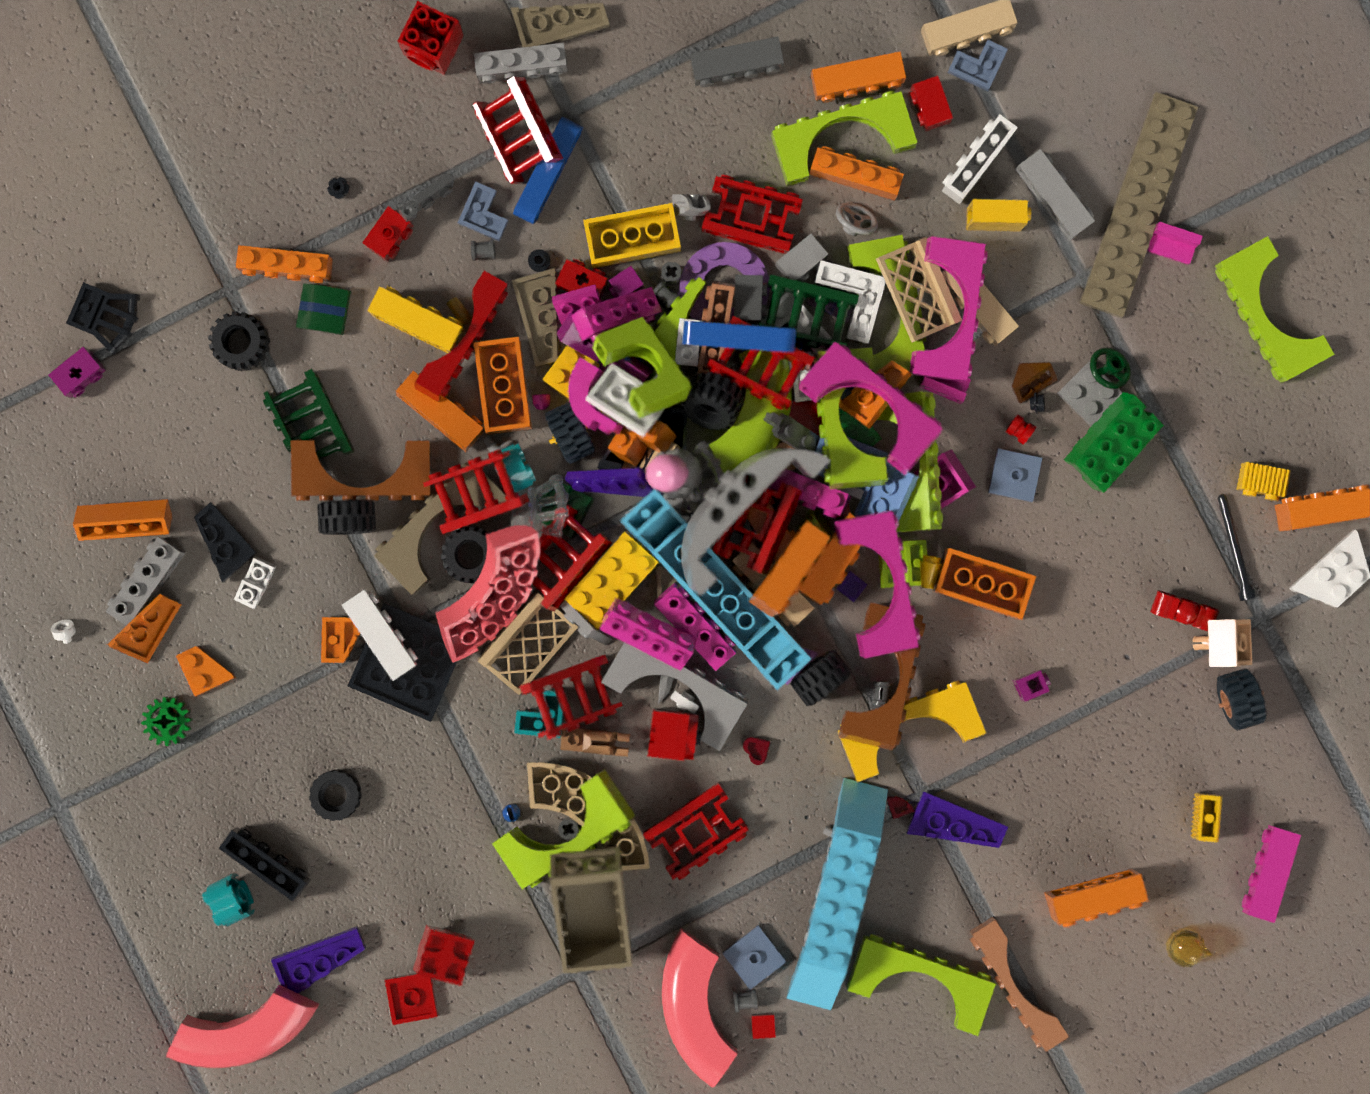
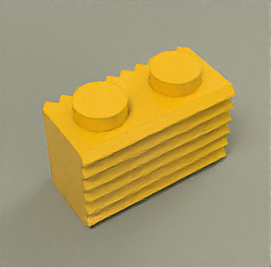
[1237,462,1291,501]
[1190,793,1222,842]

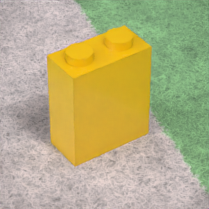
[967,199,1032,231]

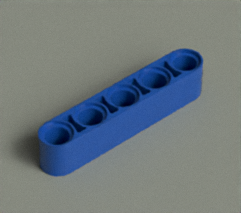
[513,117,583,225]
[682,321,796,352]

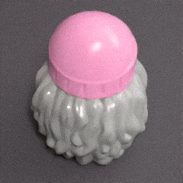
[646,448,703,499]

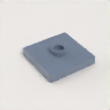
[988,449,1042,502]
[722,925,786,990]

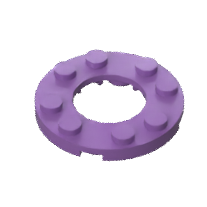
[680,242,770,323]

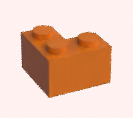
[608,420,676,467]

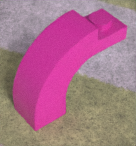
[568,358,623,435]

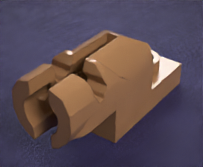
[561,728,630,757]

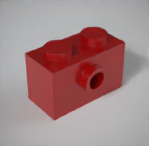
[362,206,413,262]

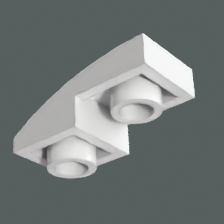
[234,556,276,609]

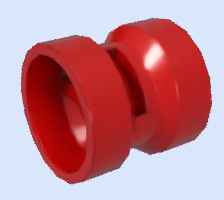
[1005,414,1036,445]

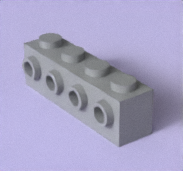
[474,43,568,84]
[1015,149,1095,241]
[106,537,185,626]

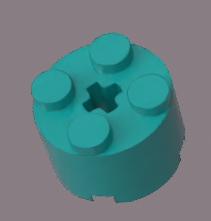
[492,444,536,492]
[202,873,255,927]

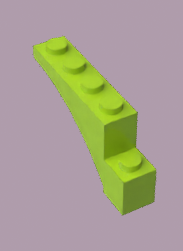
[650,277,708,381]

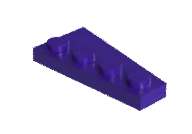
[565,468,663,497]
[906,791,1008,848]
[271,926,366,993]

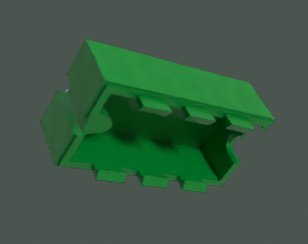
[1064,392,1164,493]

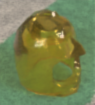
[1165,928,1212,967]

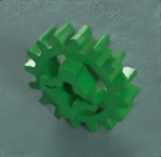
[141,697,193,746]

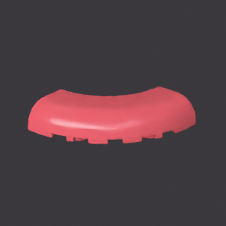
[435,525,540,663]
[662,928,737,1088]
[166,984,319,1068]

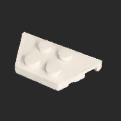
[1289,530,1370,608]

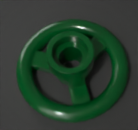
[1090,347,1131,389]

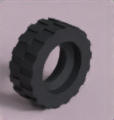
[309,770,362,821]

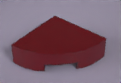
[886,796,915,819]

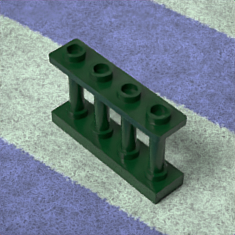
[758,275,859,351]
[263,369,355,460]

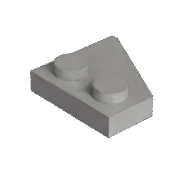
[560,601,612,645]

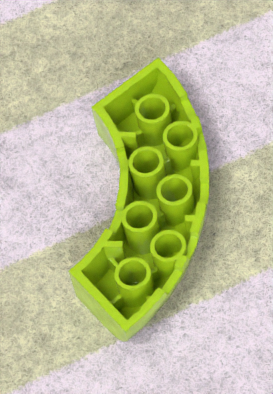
[709,349,792,475]

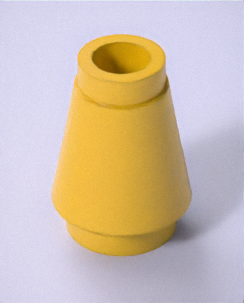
[920,555,942,589]

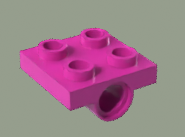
[552,285,602,325]

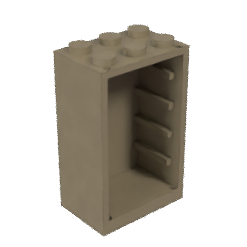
[550,847,632,973]

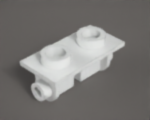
[675,318,702,366]

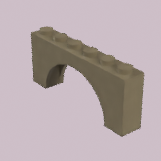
[374,462,506,595]

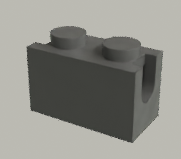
[734,275,767,325]

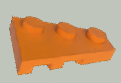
[839,360,912,429]
[107,594,182,664]

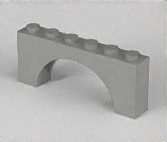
[601,642,747,751]

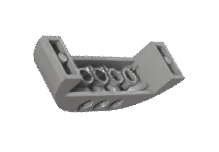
[681,448,830,595]

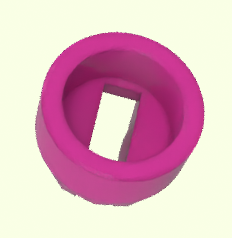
[532,394,550,410]

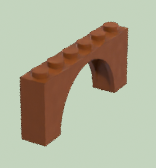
[291,440,430,501]
[838,602,926,750]

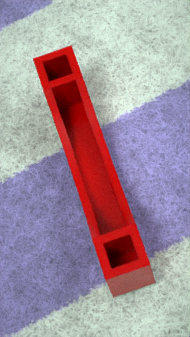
[415,270,509,402]

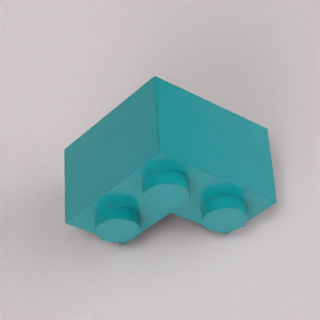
[514,689,566,738]

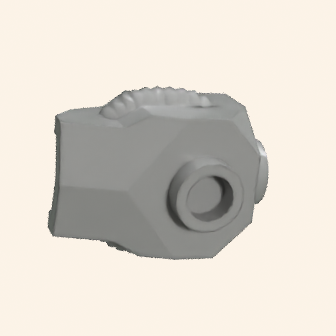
[672,194,710,220]

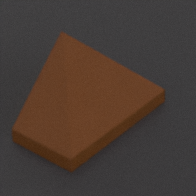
[1012,362,1058,404]

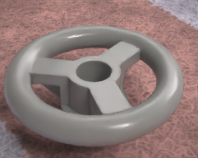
[836,203,878,236]

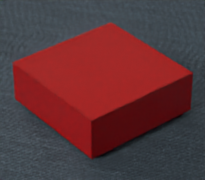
[751,1013,776,1039]

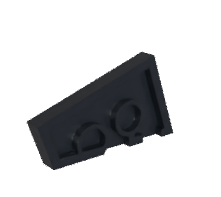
[194,502,258,583]

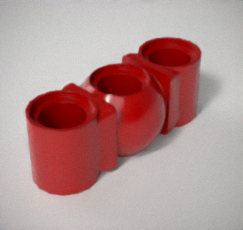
[1150,590,1219,632]

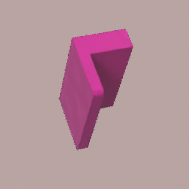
[1147,222,1203,265]
[919,376,971,404]

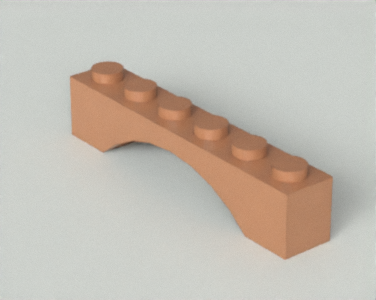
[969,917,1069,1052]

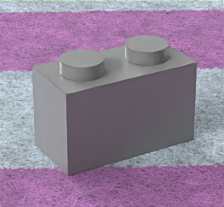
[775,234,828,282]

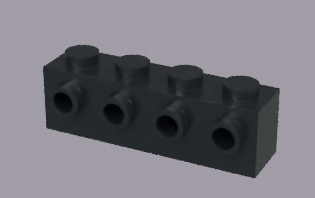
[218,827,311,902]

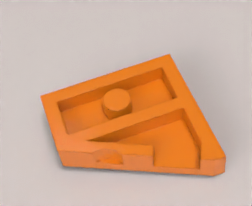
[321,617,361,663]
[176,646,236,697]

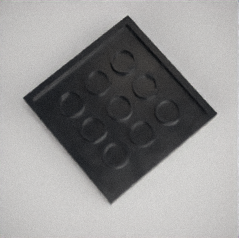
[347,603,458,722]

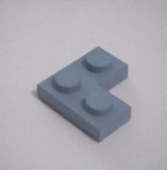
[947,40,1008,91]
[458,182,509,242]

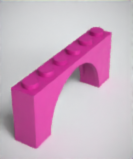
[909,236,988,382]
[798,342,943,475]
[834,510,920,658]

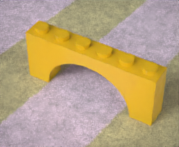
[838,680,986,783]

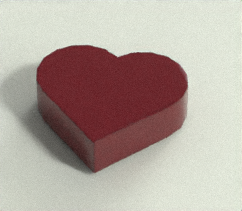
[743,737,771,765]

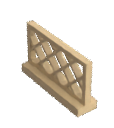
[876,237,962,342]
[477,590,578,695]

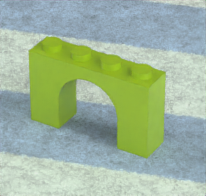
[592,317,691,419]

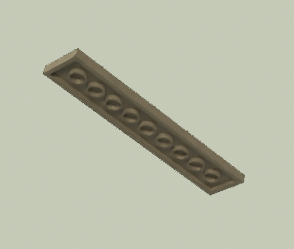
[1079,92,1198,318]

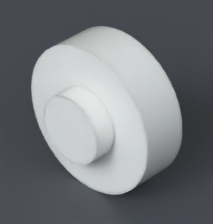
[670,691,700,714]

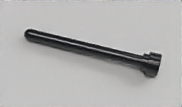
[1218,494,1258,601]

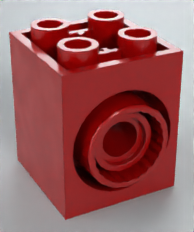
[397,1,464,75]

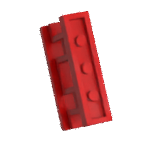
[702,175,803,254]
[712,474,803,575]
[643,782,749,880]

